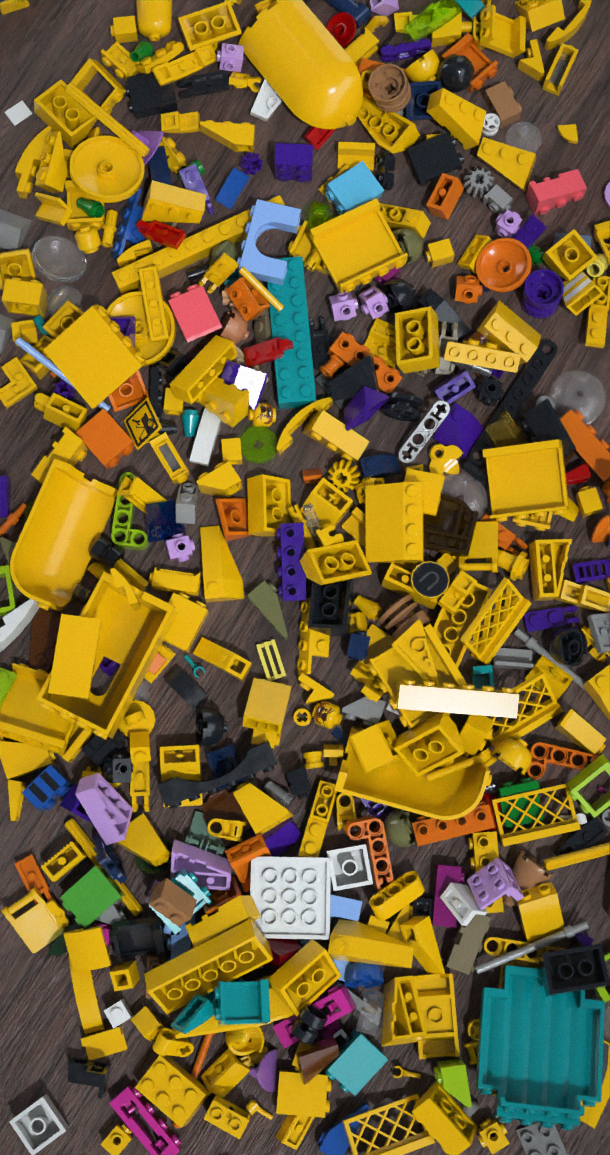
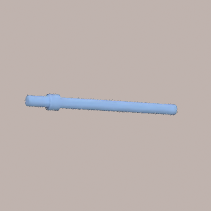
[15,337,110,411]

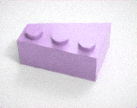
[75,773,133,845]
[171,839,232,891]

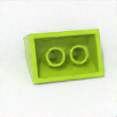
[434,1058,472,1108]

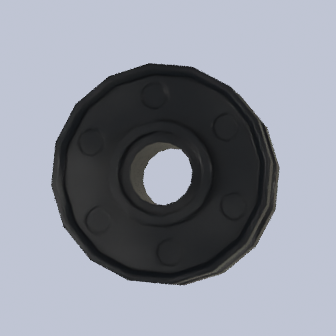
[382,393,424,422]

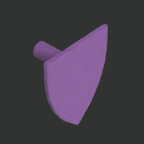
[131,130,164,166]
[249,1049,278,1092]

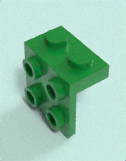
[497,778,544,828]

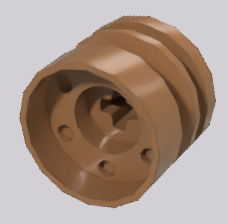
[368,64,411,113]
[379,594,431,640]

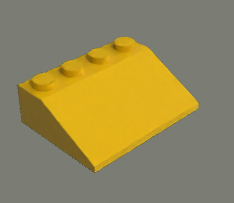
[365,482,424,563]

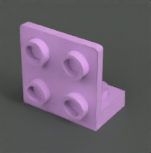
[467,857,524,910]

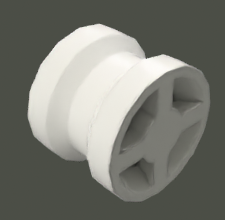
[482,113,500,136]

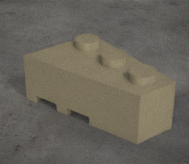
[445,914,491,975]

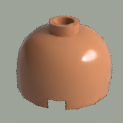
[217,307,250,345]

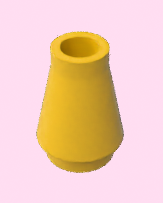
[353,595,383,621]

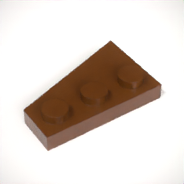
[29,609,61,673]

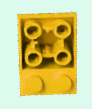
[160,745,203,807]

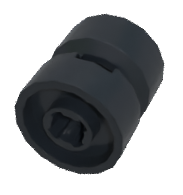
[89,536,126,571]
[290,1004,328,1044]

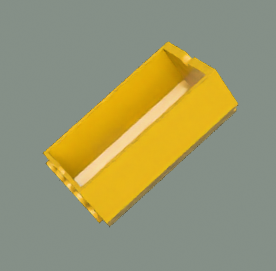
[36,572,178,740]

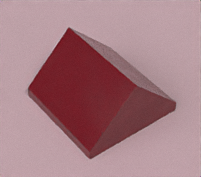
[262,938,303,975]

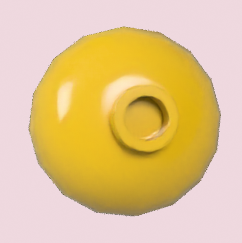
[404,49,440,82]
[491,738,532,775]

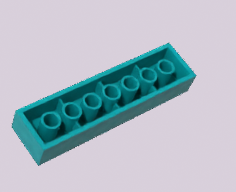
[267,256,316,410]

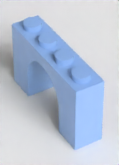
[237,199,301,286]
[300,894,362,981]

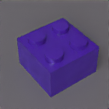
[275,143,313,183]

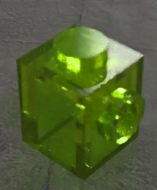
[308,202,333,229]

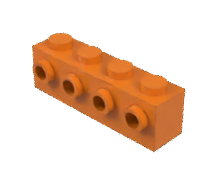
[327,332,403,394]
[560,409,610,482]
[412,801,496,846]

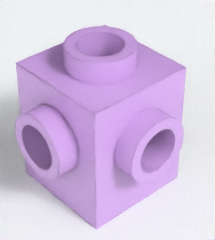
[216,43,244,72]
[495,209,523,238]
[358,286,389,319]
[329,292,358,321]
[165,533,195,562]

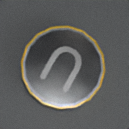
[411,561,450,600]

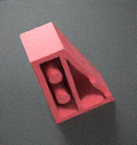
[525,169,587,215]

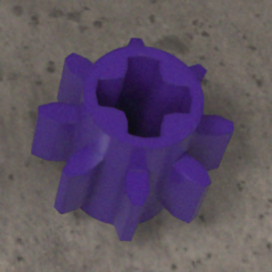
[239,152,263,175]
[52,379,76,400]

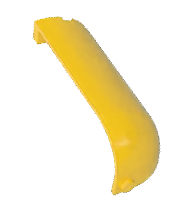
[238,0,363,129]
[10,459,118,611]
[334,726,492,820]

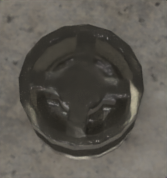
[71,582,94,605]

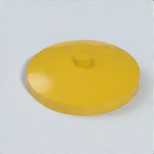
[69,135,145,203]
[107,291,176,366]

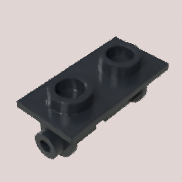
[375,150,396,190]

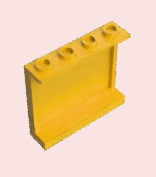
[310,198,408,294]
[43,304,147,409]
[482,439,569,522]
[368,624,467,729]
[0,663,76,755]

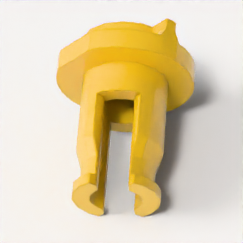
[486,549,530,581]

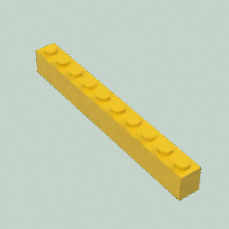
[112,195,285,295]

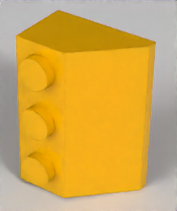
[178,0,242,51]
[34,80,98,148]
[477,300,541,365]
[247,474,292,537]
[300,540,372,585]
[394,712,464,777]
[268,939,341,1017]
[412,1081,478,1155]

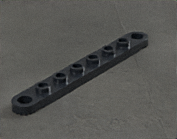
[469,340,558,466]

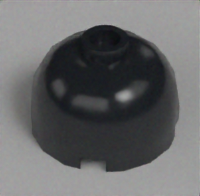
[437,54,475,93]
[380,278,415,313]
[549,628,588,667]
[195,707,227,746]

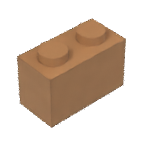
[483,81,522,129]
[148,878,197,926]

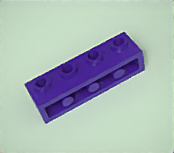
[277,523,306,601]

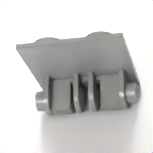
[516,1123,568,1155]

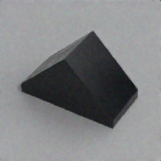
[154,349,183,378]

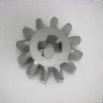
[463,166,494,199]

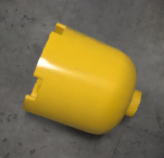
[136,0,172,42]

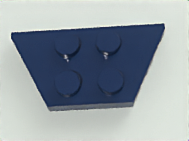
[92,829,127,884]

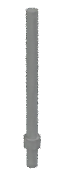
[514,628,587,692]
[475,921,589,974]

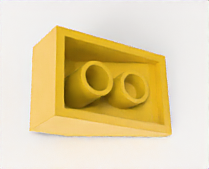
[583,664,610,721]

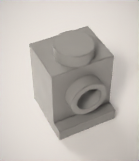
[482,184,513,215]

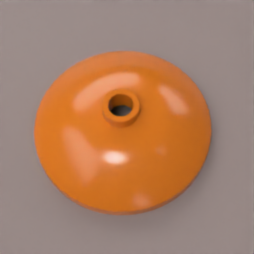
[476,238,532,292]

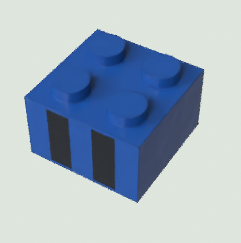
[22,765,72,811]

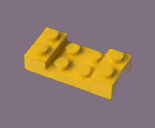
[412,973,460,1060]

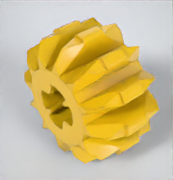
[328,459,361,492]

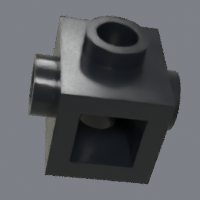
[476,377,505,406]
[103,754,133,783]

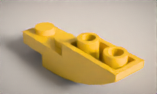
[15,126,53,199]
[585,276,610,348]
[298,780,337,858]

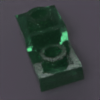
[48,922,83,958]

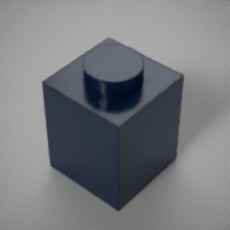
[347,631,370,662]

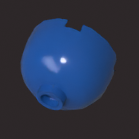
[344,962,384,989]

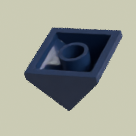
[405,80,441,121]

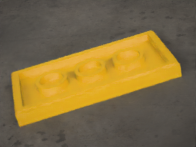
[48,614,102,699]

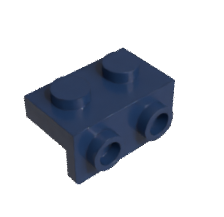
[206,744,246,790]

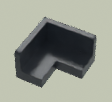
[67,1057,112,1099]

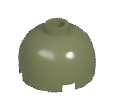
[392,228,423,267]
[384,808,417,848]

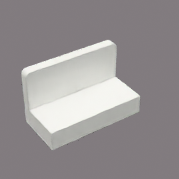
[440,882,487,926]

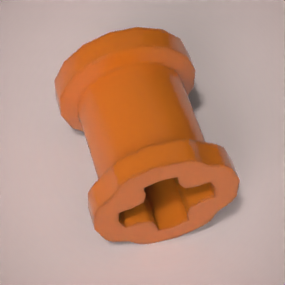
[319,354,344,380]

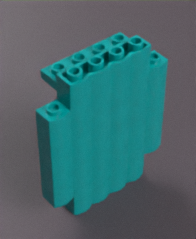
[475,965,605,1130]

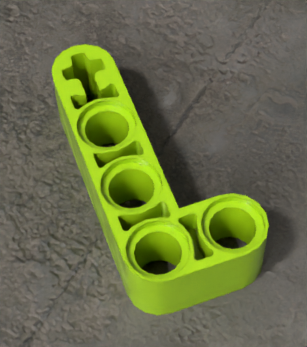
[111,472,149,550]

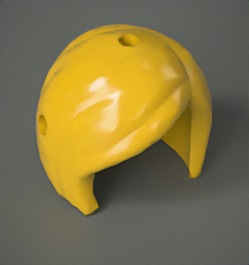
[225,1026,265,1056]

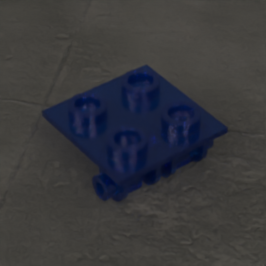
[145,500,185,542]

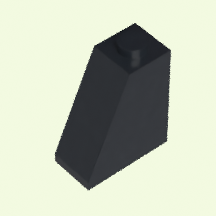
[327,353,379,401]

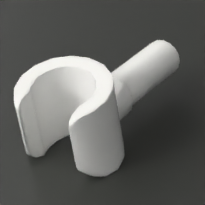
[559,813,587,825]

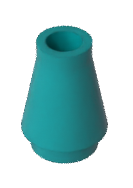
[181,410,200,437]

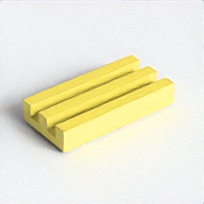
[256,639,286,681]

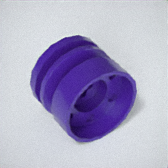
[521,269,564,319]

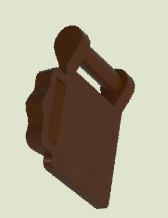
[202,782,251,846]

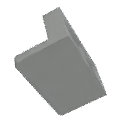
[492,648,534,670]

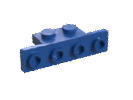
[111,188,151,259]

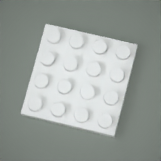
[250,857,331,940]

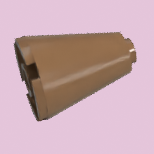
[502,850,554,907]

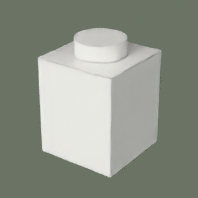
[104,998,134,1028]

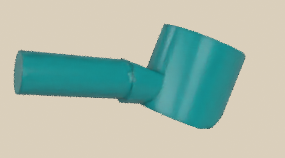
[184,654,205,678]

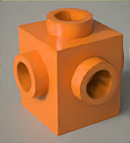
[455,275,483,304]

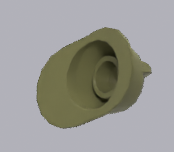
[210,241,243,266]

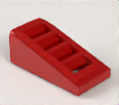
[566,463,591,486]

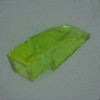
[404,0,462,42]

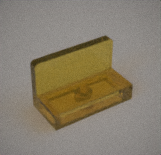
[486,411,527,448]

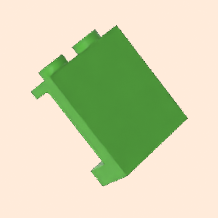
[60,865,125,928]

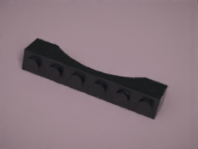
[157,741,277,809]

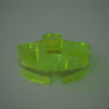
[240,426,278,464]

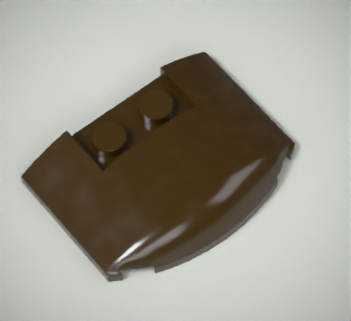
[424,494,479,557]

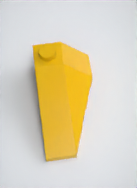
[328,919,414,968]

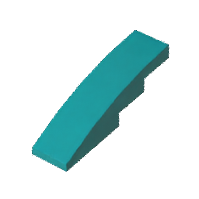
[171,977,246,1034]

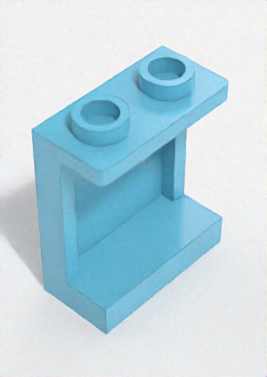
[325,161,384,215]

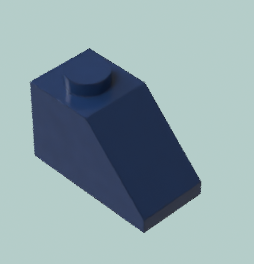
[360,454,401,479]

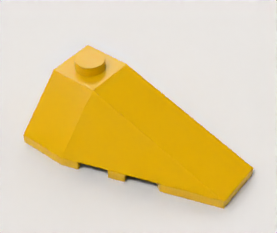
[357,97,420,154]
[200,526,244,603]

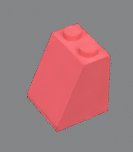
[167,284,222,343]

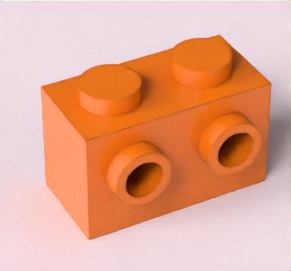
[426,173,464,220]
[225,277,270,322]

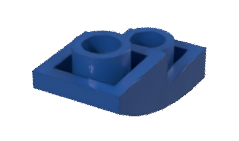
[215,167,250,209]

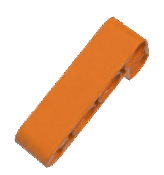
[525,742,599,780]
[343,815,394,891]

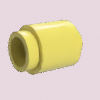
[586,253,609,277]

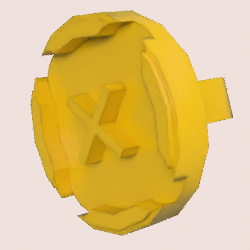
[118,700,156,738]

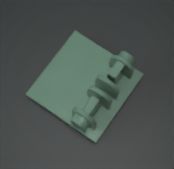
[185,811,226,857]

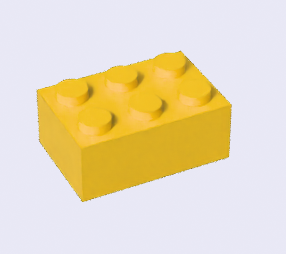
[395,306,440,374]
[135,1055,212,1128]

